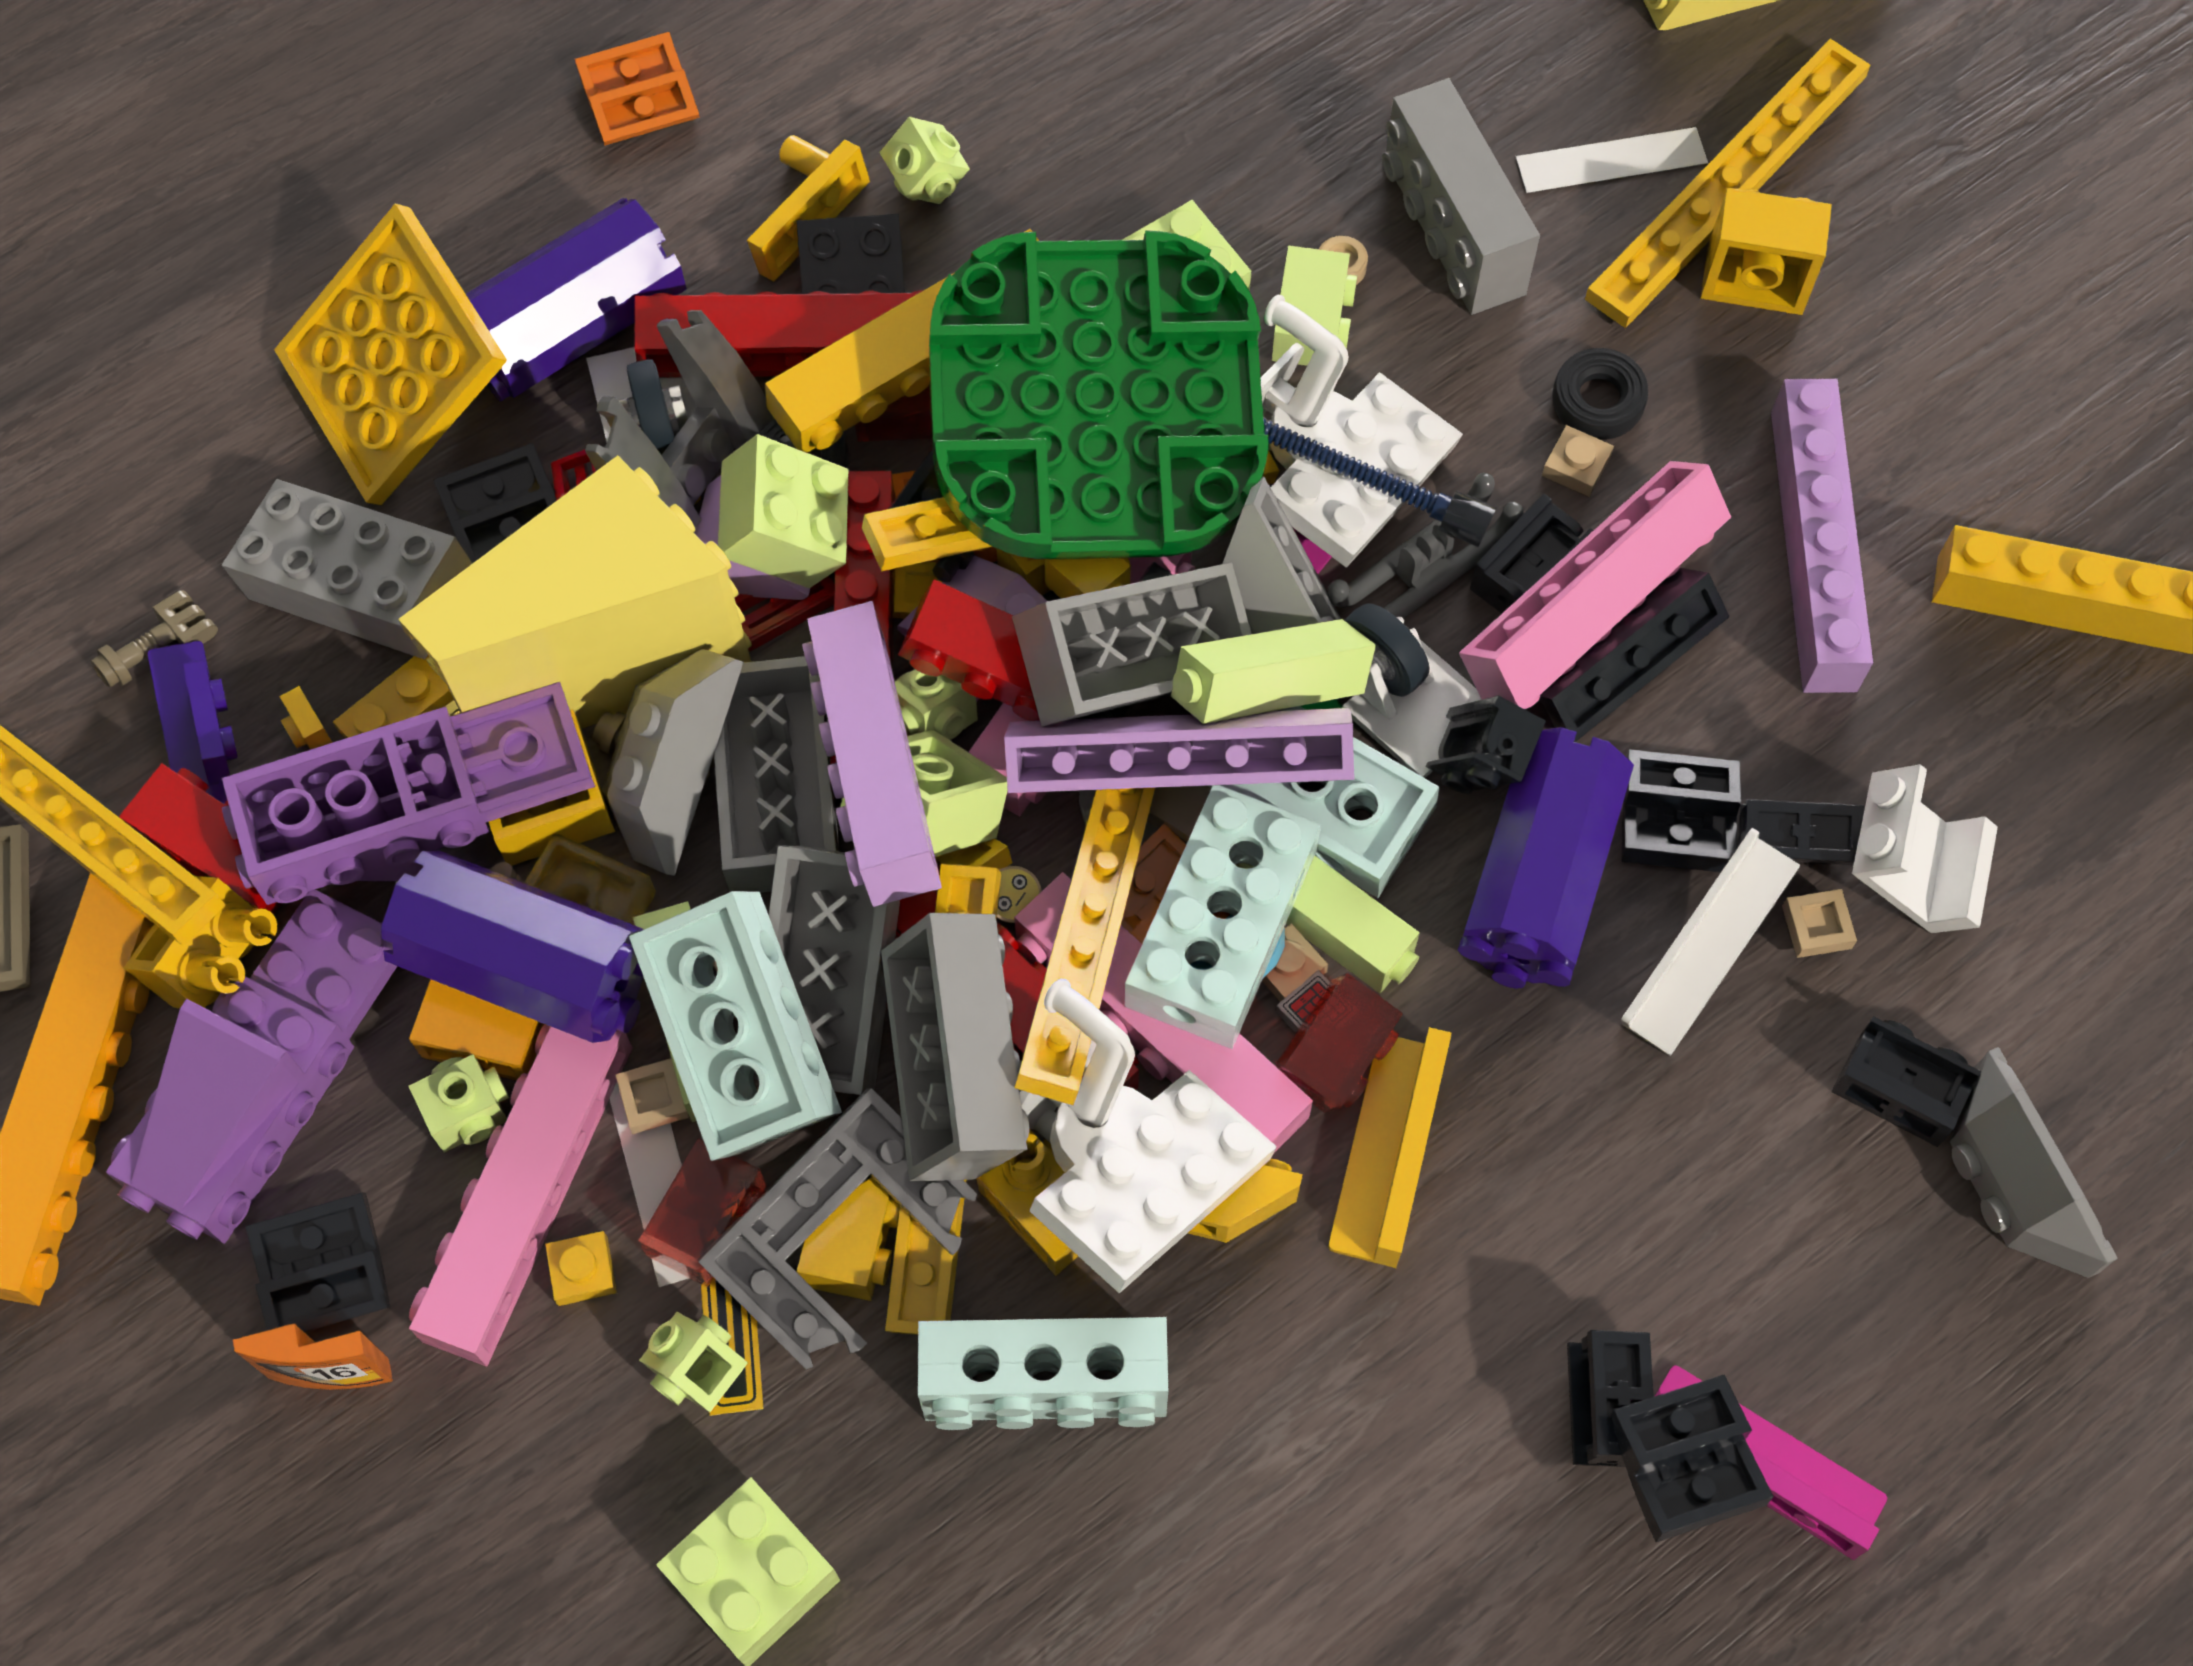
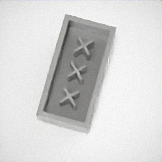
[1382,78,1540,315]
[222,479,472,659]
[1012,562,1251,727]
[714,656,840,893]
[753,845,900,1095]
[881,913,1029,1182]

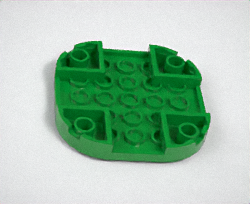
[929,230,1268,559]

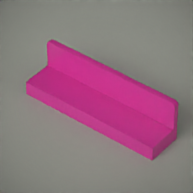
[1654,1366,1887,1560]

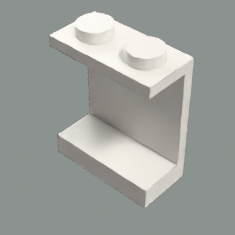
[1852,764,1998,933]

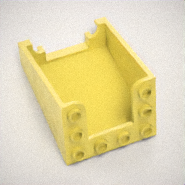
[398,455,752,729]

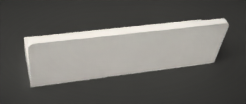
[1621,828,1800,1057]

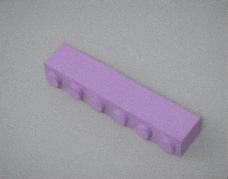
[1771,379,1873,693]
[802,601,942,907]
[1004,708,1354,793]

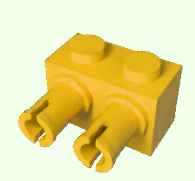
[123,876,277,1008]
[977,1129,1078,1276]

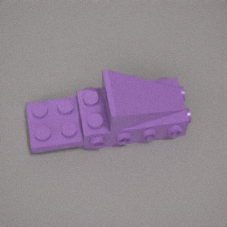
[222,682,595,905]
[106,890,397,1244]

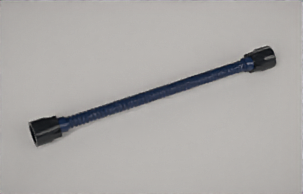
[1263,417,1497,548]

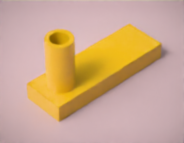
[747,135,870,282]

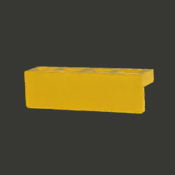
[1328,1027,1452,1268]

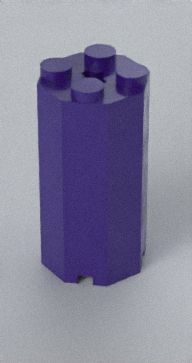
[466,198,687,402]
[1458,727,1634,988]
[381,851,644,1043]

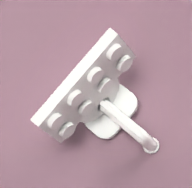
[1261,295,1463,568]
[1020,979,1277,1293]

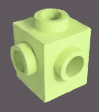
[879,117,970,204]
[895,669,978,740]
[409,1054,509,1153]
[639,1312,748,1412]

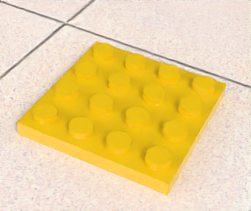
[274,203,508,505]

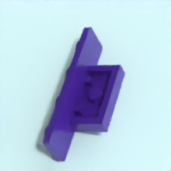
[147,641,238,804]

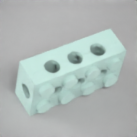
[1207,706,1439,898]
[1125,785,1321,1049]
[629,891,842,1161]
[918,1317,1168,1430]

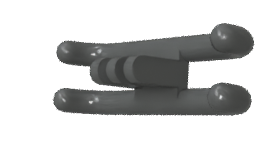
[1328,472,1524,619]

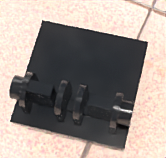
[797,214,905,294]

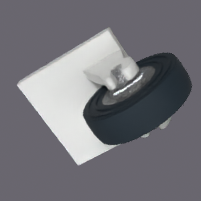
[586,347,697,455]
[1342,604,1482,778]

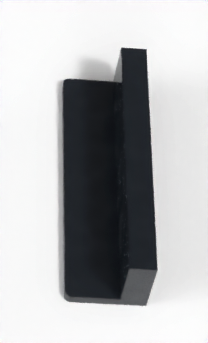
[1538,568,1730,742]

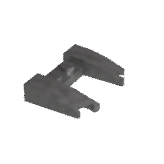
[585,310,774,528]
[697,1088,977,1369]

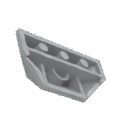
[1222,477,1341,634]
[602,649,744,876]
[1950,1047,2118,1278]

